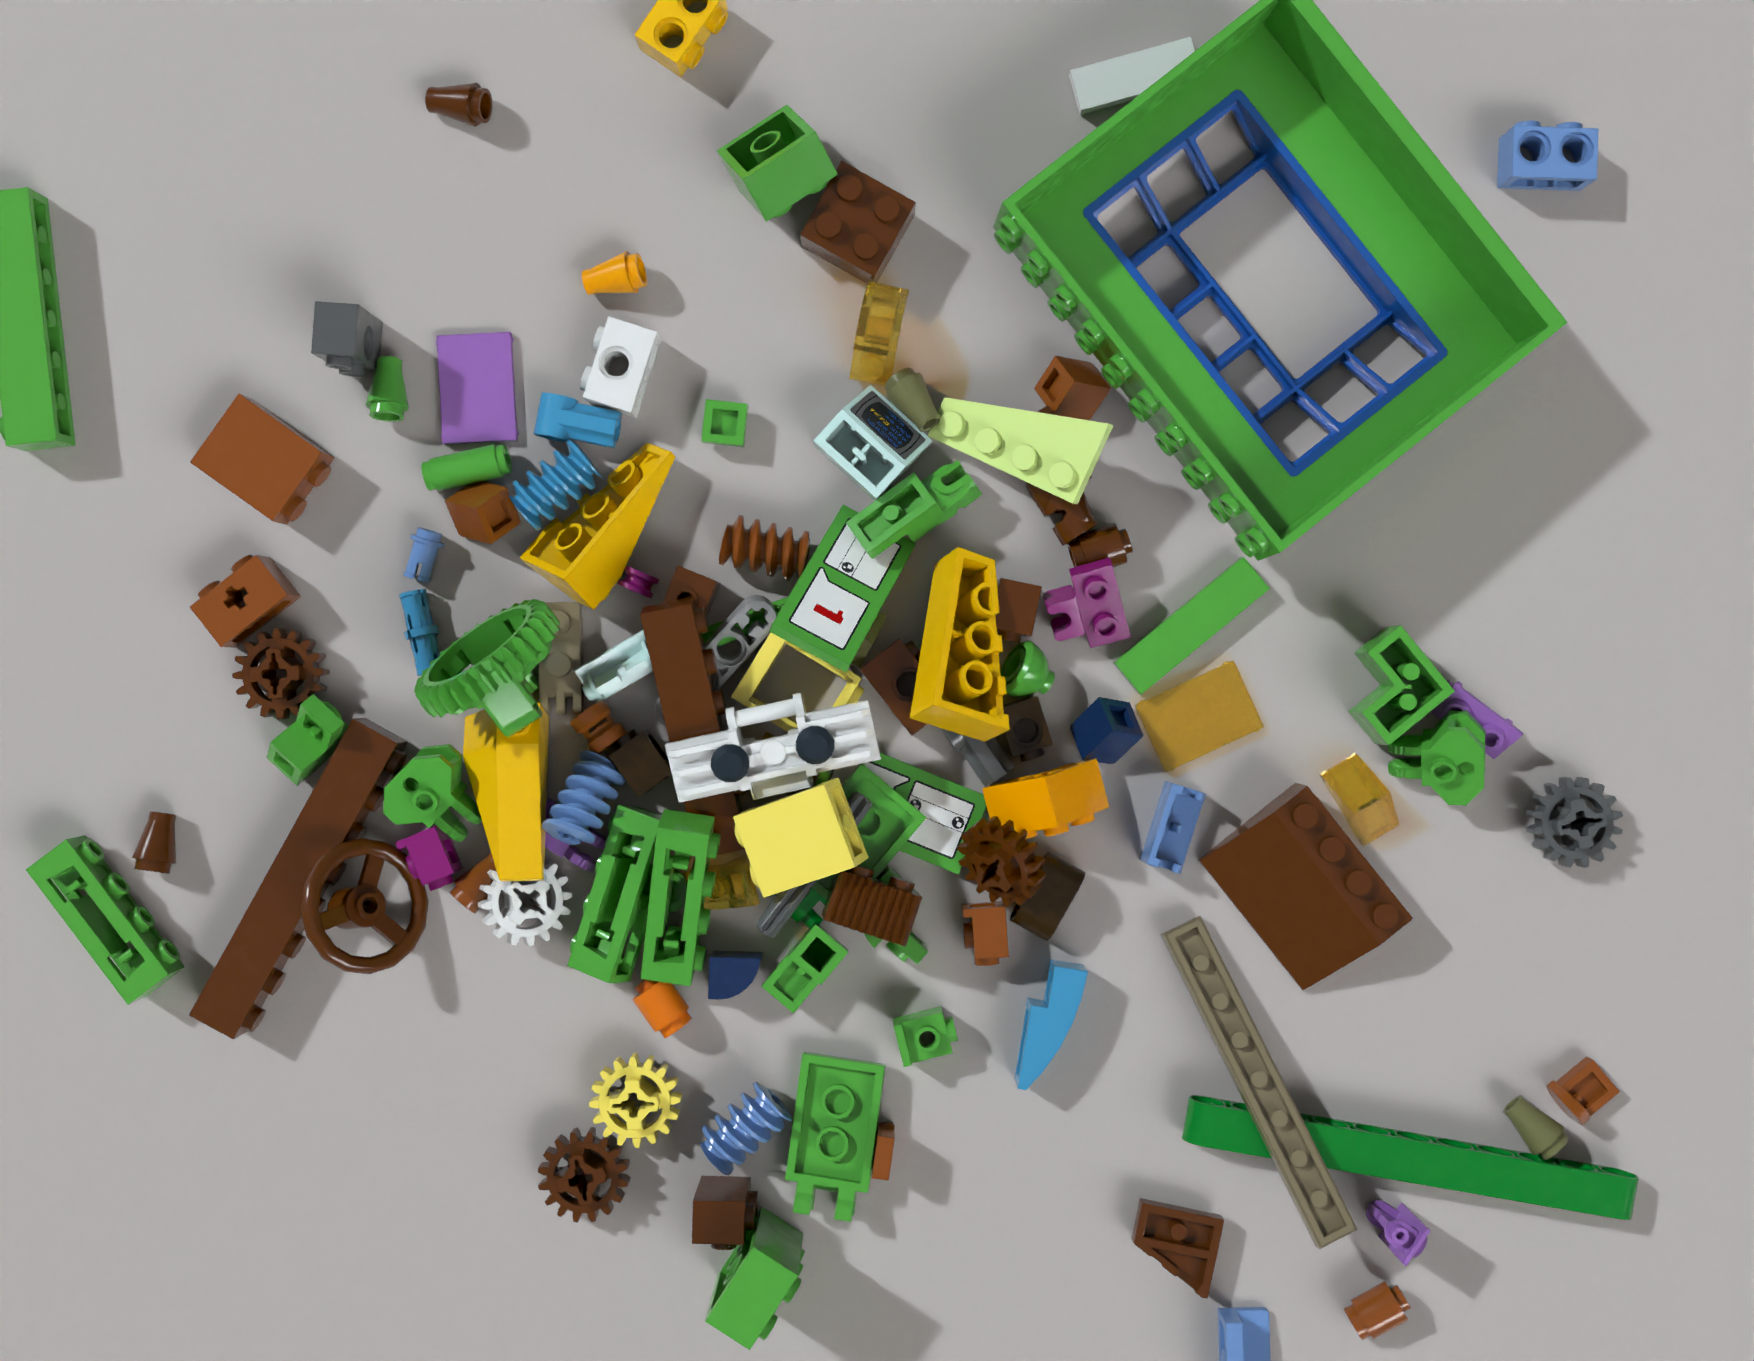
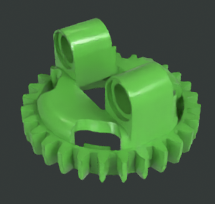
[414,599,560,737]

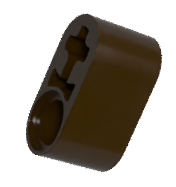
[1010,851,1085,941]

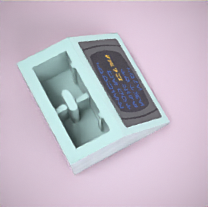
[813,385,932,501]

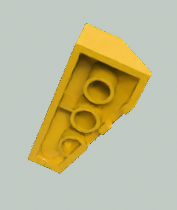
[520,443,675,610]
[463,703,550,882]

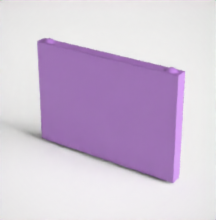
[436,332,519,445]

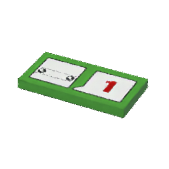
[769,505,916,672]
[814,752,986,875]

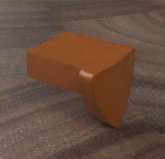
[1546,1056,1620,1126]
[872,1121,895,1181]

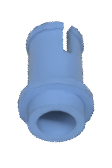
[403,527,444,583]

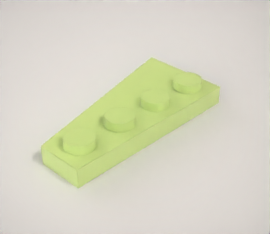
[928,397,1114,505]

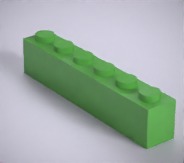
[0,187,76,451]

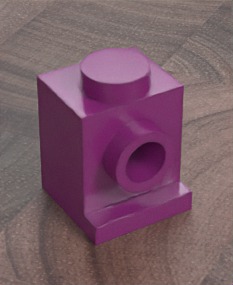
[395,826,463,891]

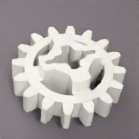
[478,862,573,946]

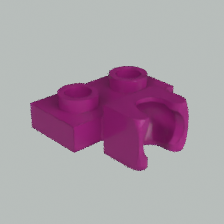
[1043,557,1131,648]

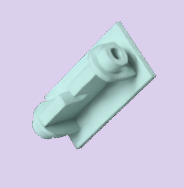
[574,630,653,703]

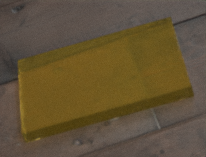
[1134,660,1264,772]

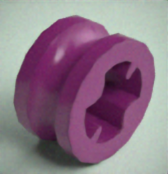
[617,565,660,599]

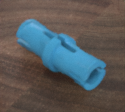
[399,589,440,676]

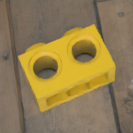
[634,0,728,78]

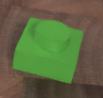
[701,399,749,448]

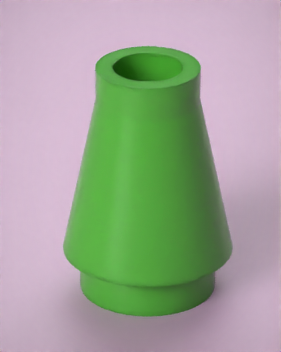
[366,356,409,422]

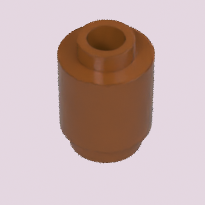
[1344,1281,1411,1340]

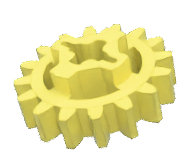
[589,1053,682,1148]

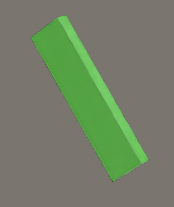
[1113,557,1270,695]

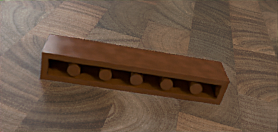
[640,597,747,855]

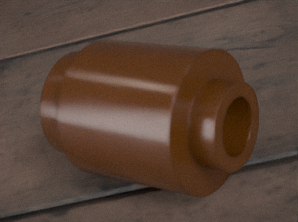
[1067,523,1133,567]

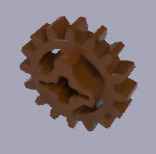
[232,628,330,719]
[957,816,1046,907]
[538,1127,631,1223]

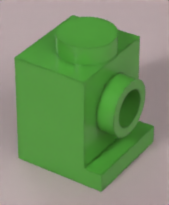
[893,1006,958,1067]

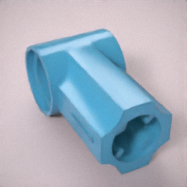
[533,392,622,448]

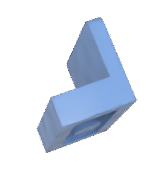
[1218,1307,1270,1361]

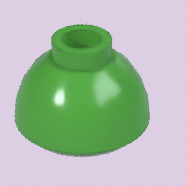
[1000,640,1055,697]

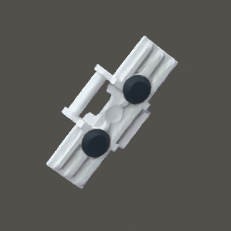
[665,693,881,803]

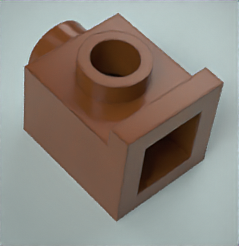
[961,901,1009,966]

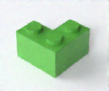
[1348,625,1455,745]

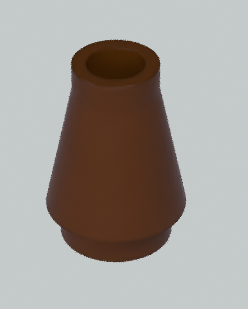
[425,83,492,127]
[132,811,176,874]

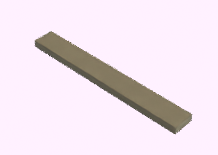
[1160,916,1358,1249]

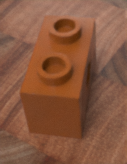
[190,555,301,648]

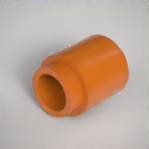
[632,979,692,1038]

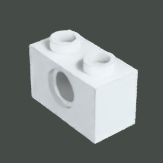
[580,316,662,419]

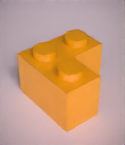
[982,758,1109,839]

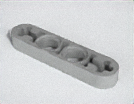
[655,595,776,726]

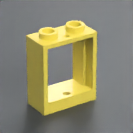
[731,633,865,732]

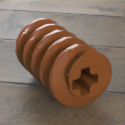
[719,515,810,581]

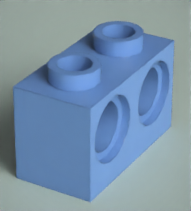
[1497,120,1599,191]

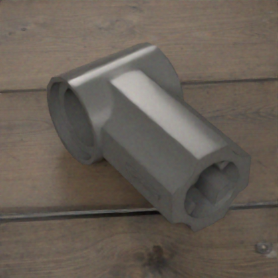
[941,728,1014,787]

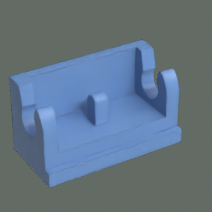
[1140,781,1206,874]

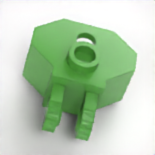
[1387,711,1485,806]
[383,744,482,842]

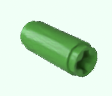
[421,444,512,491]

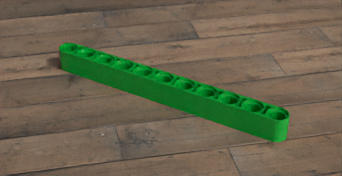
[1182,1095,1639,1220]

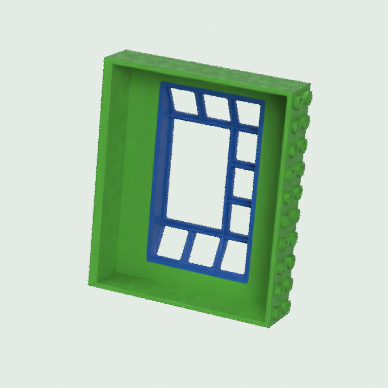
[993,0,1568,561]

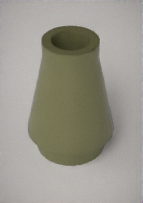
[885,368,941,432]
[1503,1095,1569,1160]

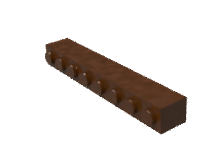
[189,718,408,1040]

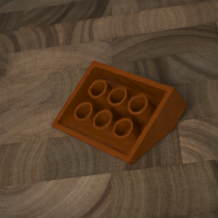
[1199,783,1413,990]

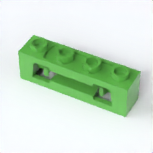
[567,805,662,983]
[641,809,721,986]
[26,835,185,1005]

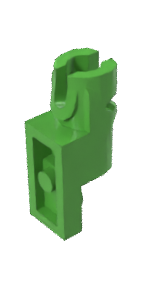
[846,460,982,559]

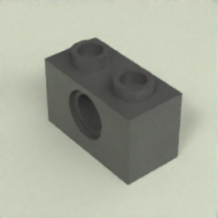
[311,301,383,377]

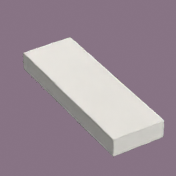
[1069,37,1195,115]

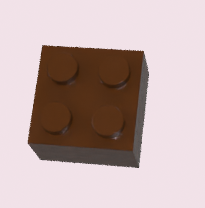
[800,161,916,288]

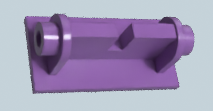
[1430,680,1523,759]
[1366,1200,1431,1266]

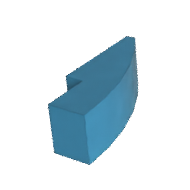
[1015,959,1088,1090]

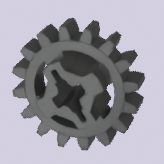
[1525,777,1623,868]

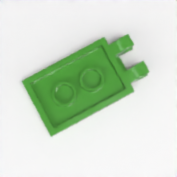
[785,1052,886,1222]

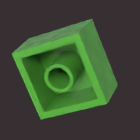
[717,105,838,222]

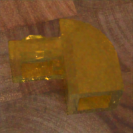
[849,281,909,386]

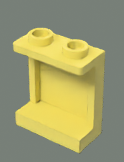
[733,777,868,898]

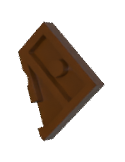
[1131,1198,1224,1299]

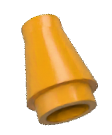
[581,251,647,295]

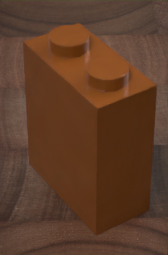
[190,393,335,525]

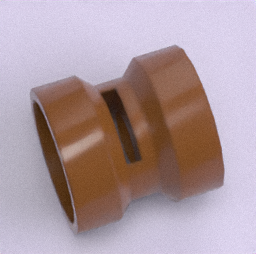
[569,699,628,754]

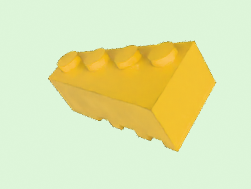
[910,547,1010,742]

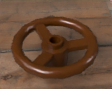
[300,838,429,974]

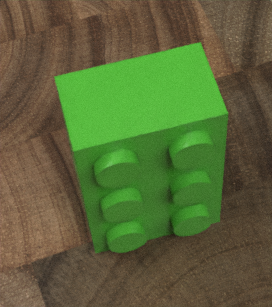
[705,1207,805,1350]

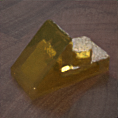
[683,855,760,910]

